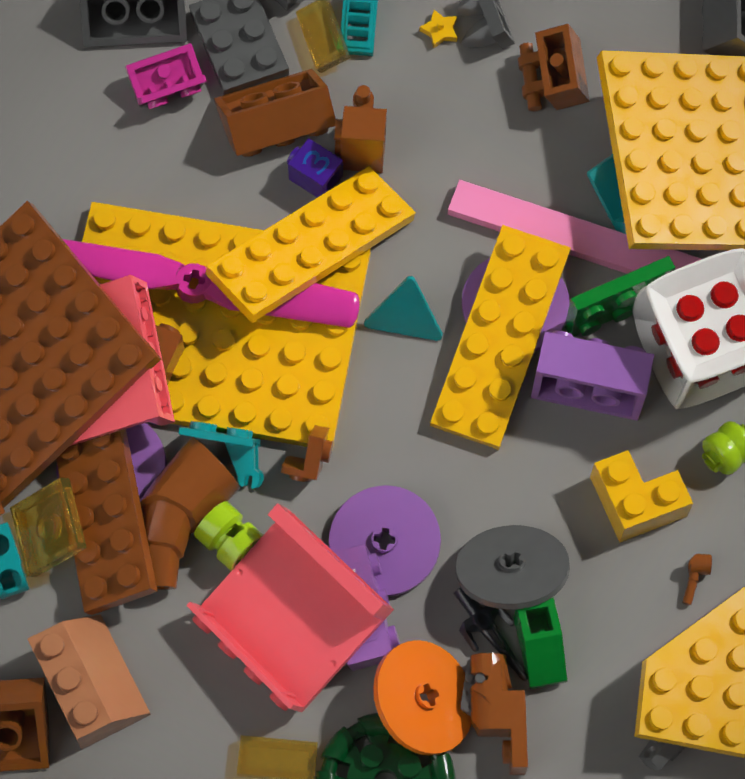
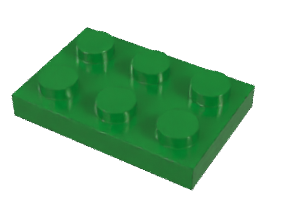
[565,256,676,337]

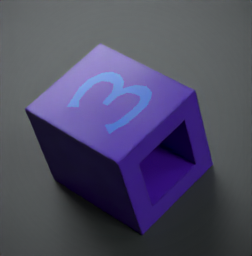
[287,138,343,198]

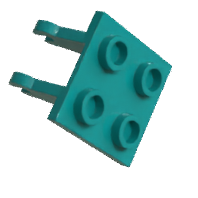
[179,421,264,489]

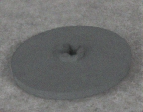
[456,525,570,609]

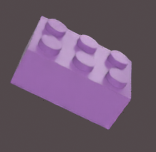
[531,331,654,421]

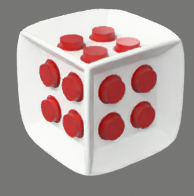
[632,248,745,409]

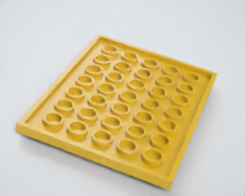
[82,202,371,450]

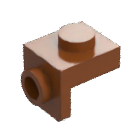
[281,425,333,482]

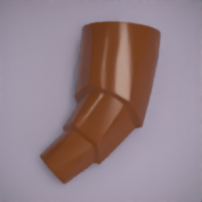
[140,437,240,590]

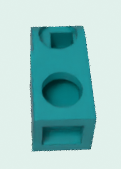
[0,522,30,600]

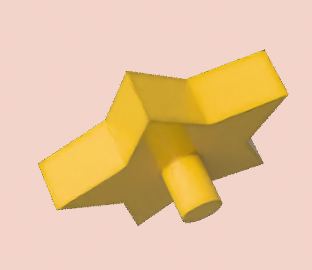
[419,10,458,48]

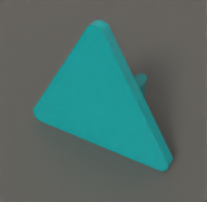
[364,276,443,341]

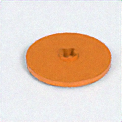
[373,640,472,755]

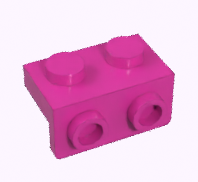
[125,43,207,110]

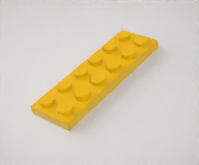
[205,166,416,323]
[430,225,571,450]

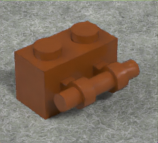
[518,24,590,112]
[334,85,387,173]

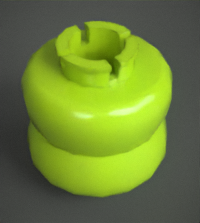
[702,421,745,475]

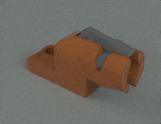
[460,653,528,775]

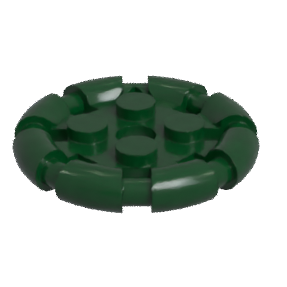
[316,713,456,779]

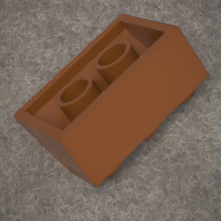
[214,69,336,157]
[0,677,50,772]

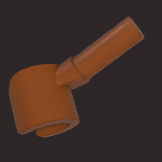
[682,554,712,605]

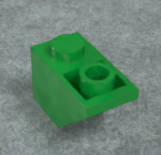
[513,598,567,689]

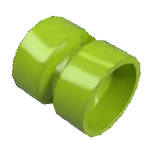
[194,501,263,571]

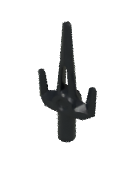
[453,587,527,681]

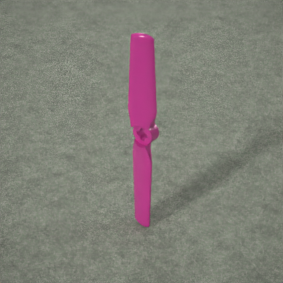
[63,239,360,328]

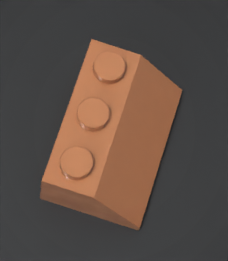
[27,614,151,750]

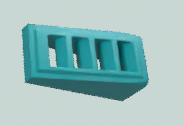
[339,0,378,56]

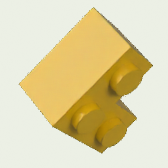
[590,450,693,543]

